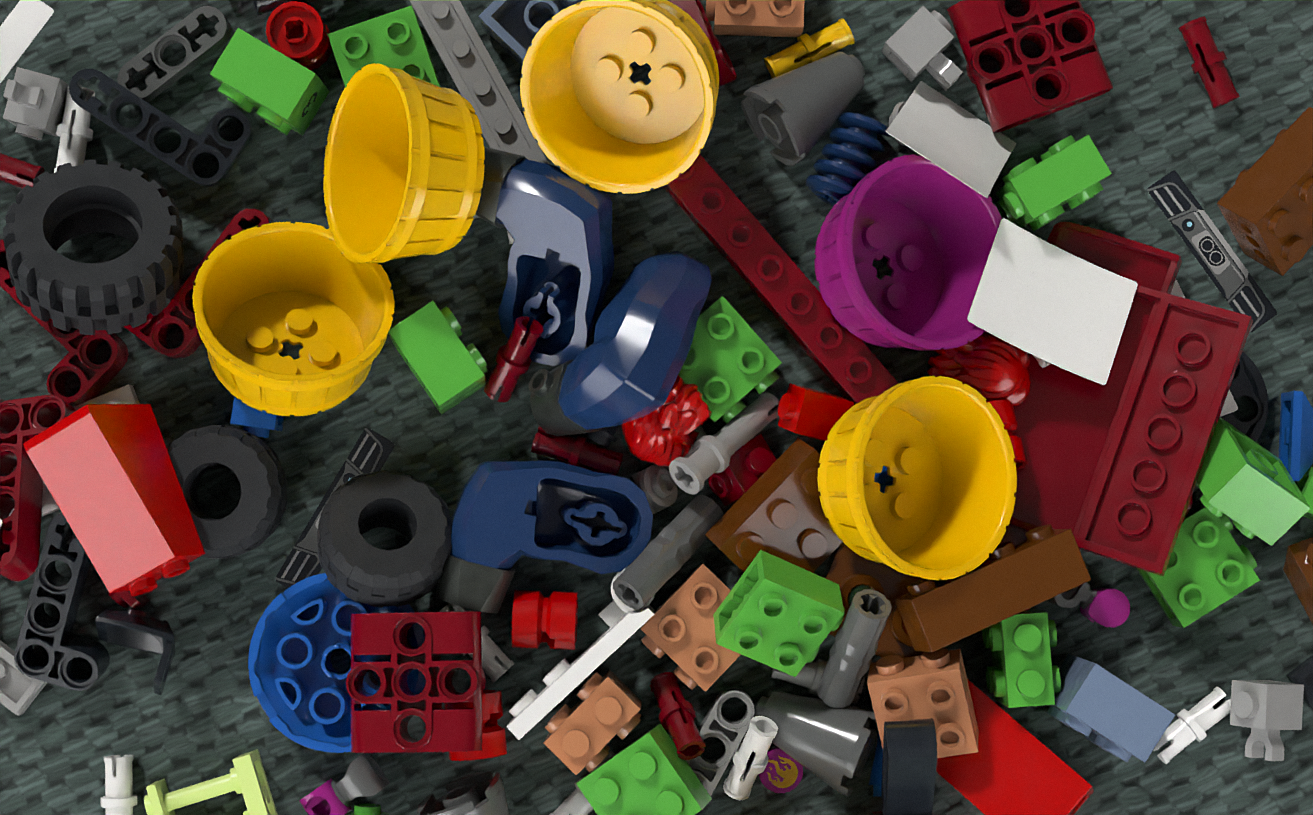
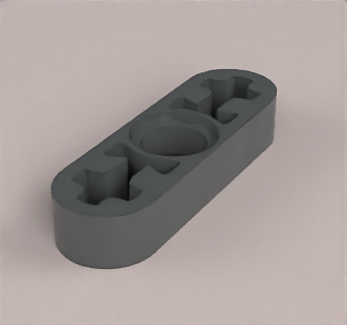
[117,6,231,102]

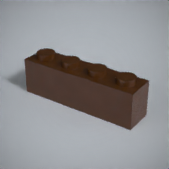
[895,524,1091,652]

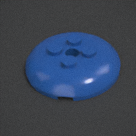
[248,573,426,753]

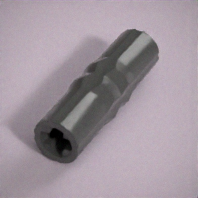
[613,495,723,610]
[817,589,892,708]

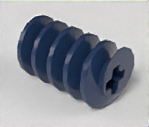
[806,113,892,206]

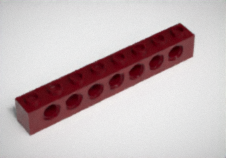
[662,154,899,405]

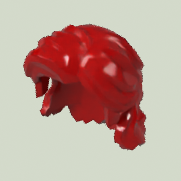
[927,331,1031,407]
[621,375,712,466]

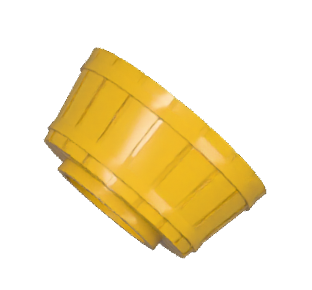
[520,0,719,194]
[323,63,485,263]
[192,222,395,417]
[817,376,1017,580]

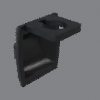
[96,608,175,695]

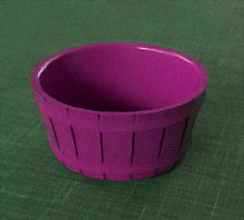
[814,154,1002,351]

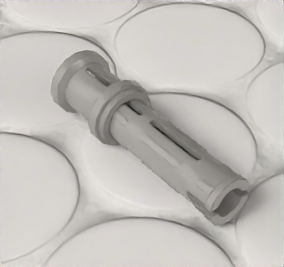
[669,392,779,495]

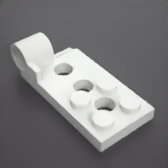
[507,566,655,740]

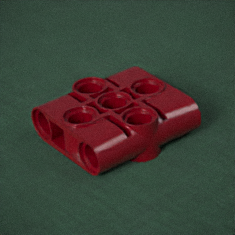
[947,0,1113,133]
[346,611,486,753]

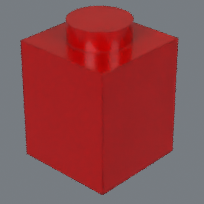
[777,383,854,441]

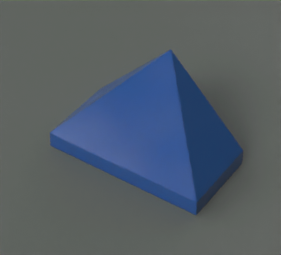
[1279,391,1313,481]

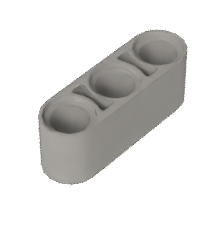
[686,687,755,796]

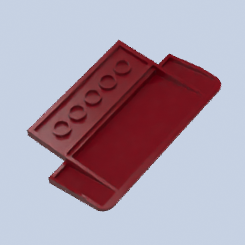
[999,222,1253,593]

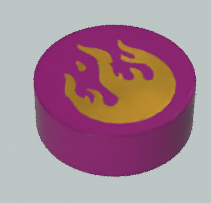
[759,747,803,793]

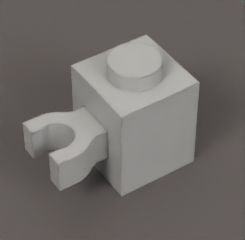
[881,6,963,91]
[3,67,69,140]
[1230,680,1304,761]

